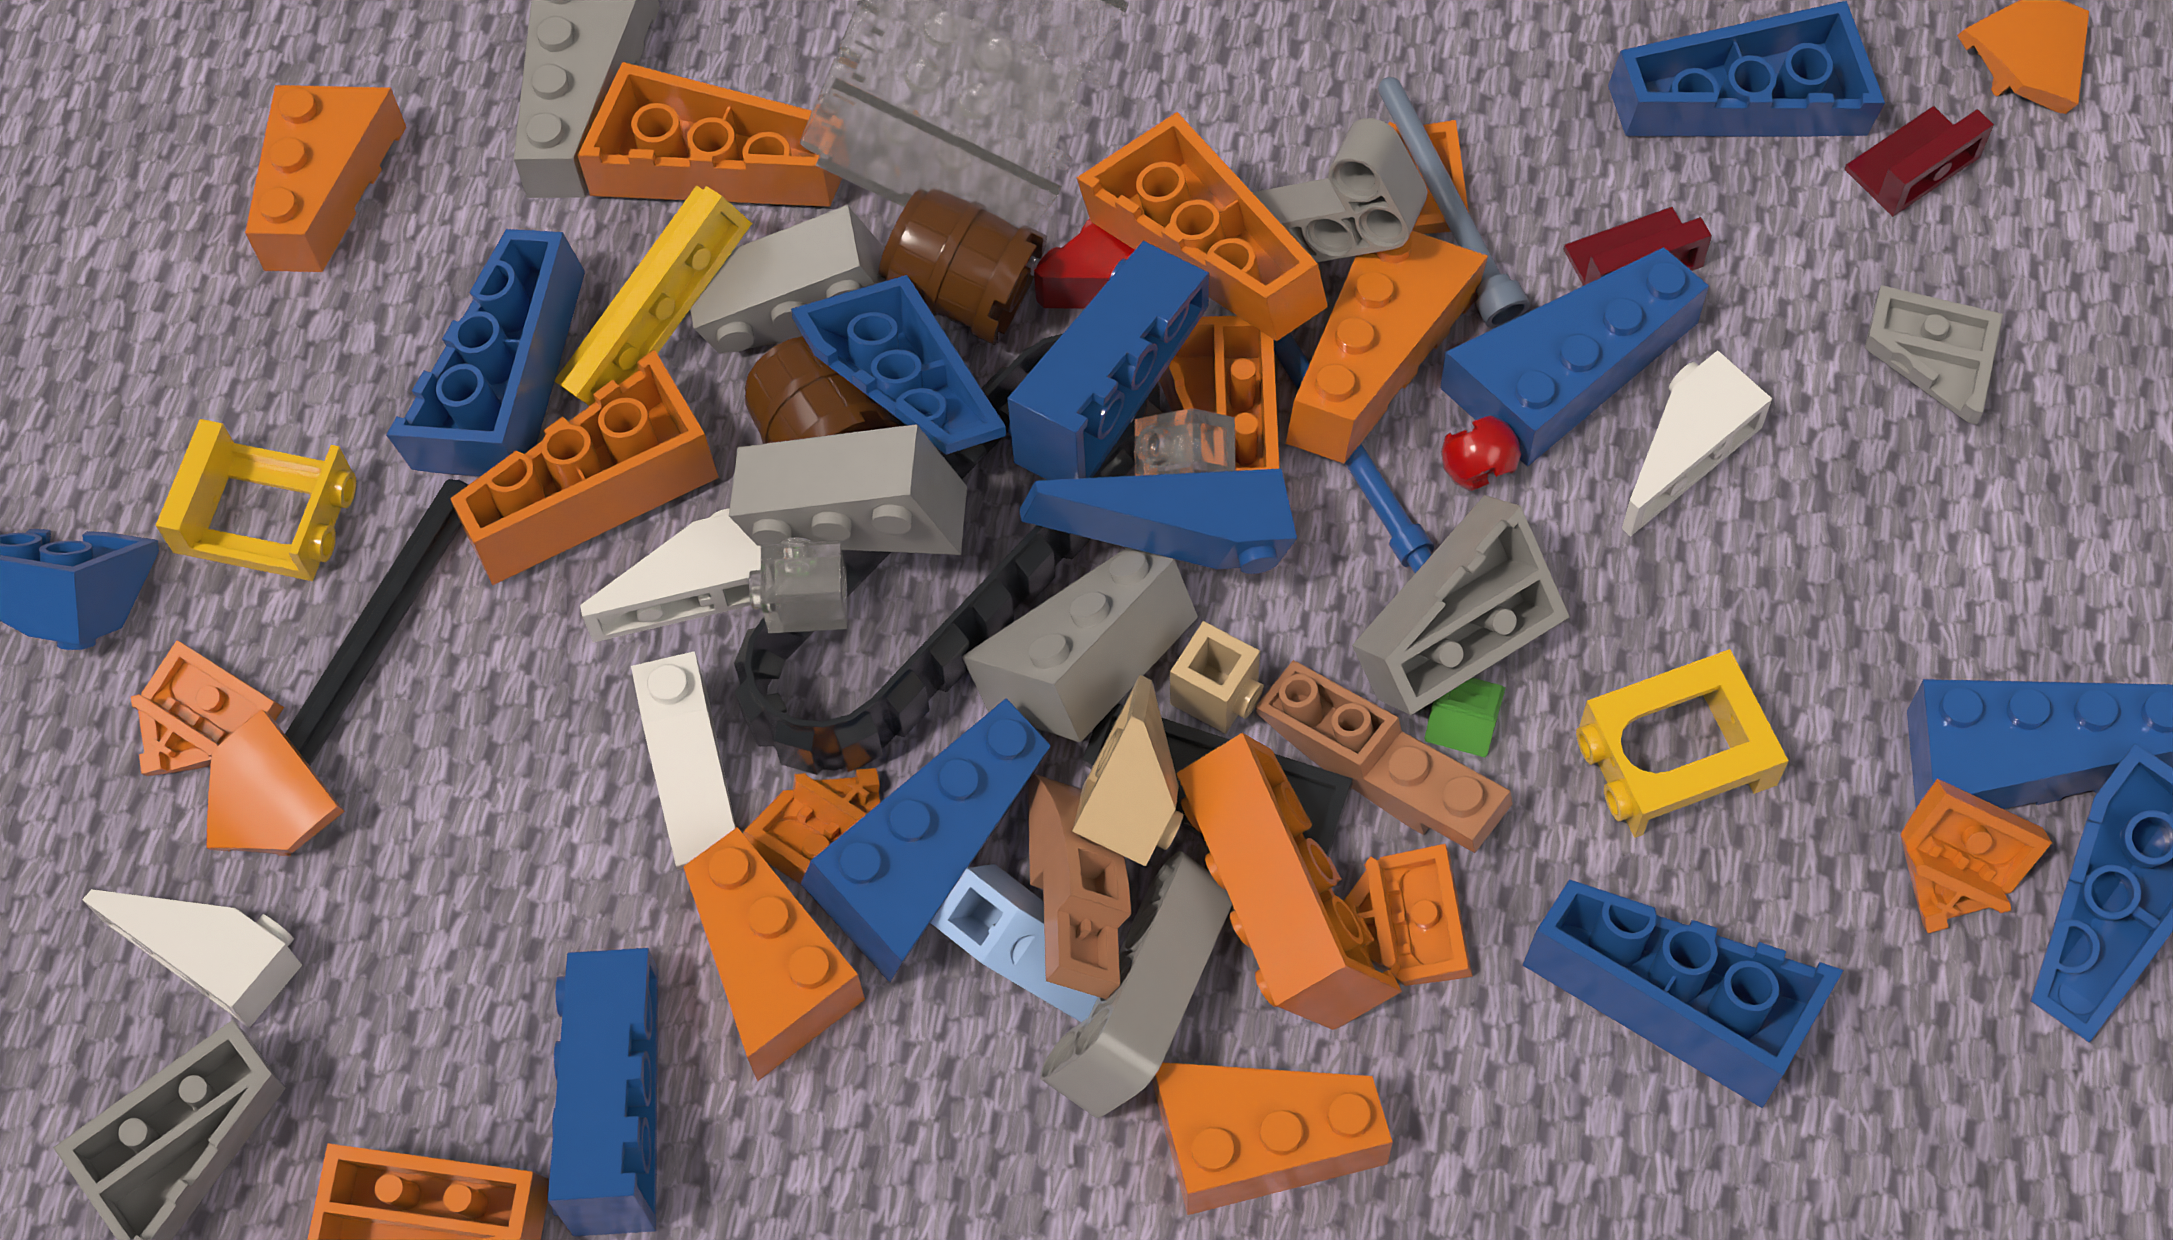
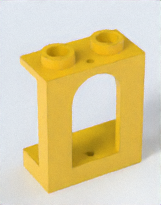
[155,419,356,581]
[1576,649,1789,838]

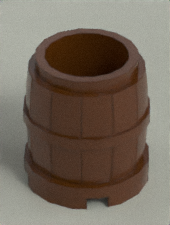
[878,188,1047,346]
[745,336,901,444]

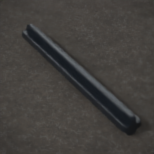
[285,479,468,766]

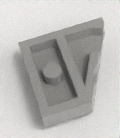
[1865,285,2003,425]

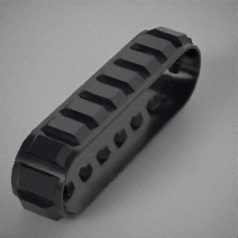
[734,334,1163,775]

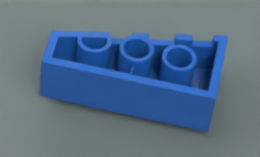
[1440,247,1709,467]
[1522,879,1844,1108]

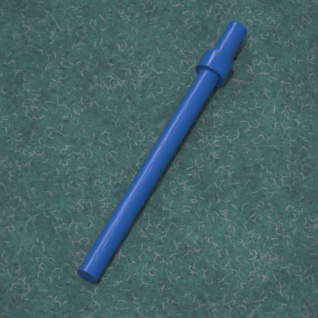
[1273,333,1434,573]

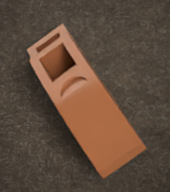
[1255,660,1513,853]
[1028,774,1131,1000]

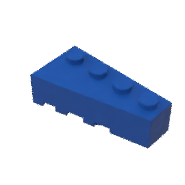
[1608,1,1885,137]
[386,229,585,476]
[1008,241,1209,480]
[1907,679,2173,809]
[801,698,1051,983]
[548,948,658,1236]

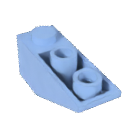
[930,864,1098,1022]

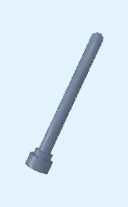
[1378,77,1530,328]

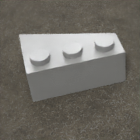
[691,205,887,354]
[729,424,967,555]
[1352,495,1569,715]
[962,547,1198,742]
[53,1020,286,1240]

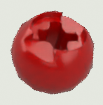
[1441,415,1521,491]

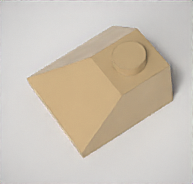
[1072,675,1183,866]

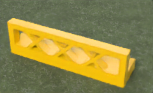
[555,186,753,406]

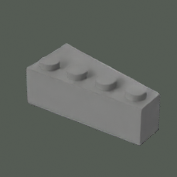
[514,0,660,198]

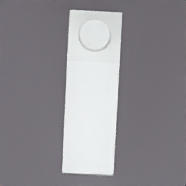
[1622,350,1772,537]
[580,509,777,642]
[631,651,736,870]
[82,889,302,1028]

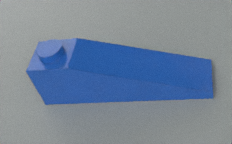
[791,275,1006,454]
[1019,469,1297,574]
[0,529,159,650]
[2030,743,2173,1043]

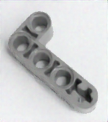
[1252,118,1428,262]
[1040,851,1232,1118]

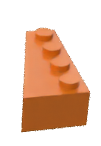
[577,62,850,207]
[1076,112,1328,341]
[1285,230,1488,464]
[450,349,719,585]
[1177,733,1402,1030]

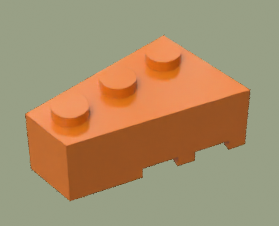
[245,85,407,272]
[1159,315,1279,473]
[683,827,865,1081]
[1152,1062,1393,1215]
[307,1143,549,1240]

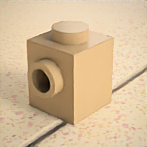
[1170,621,1264,734]

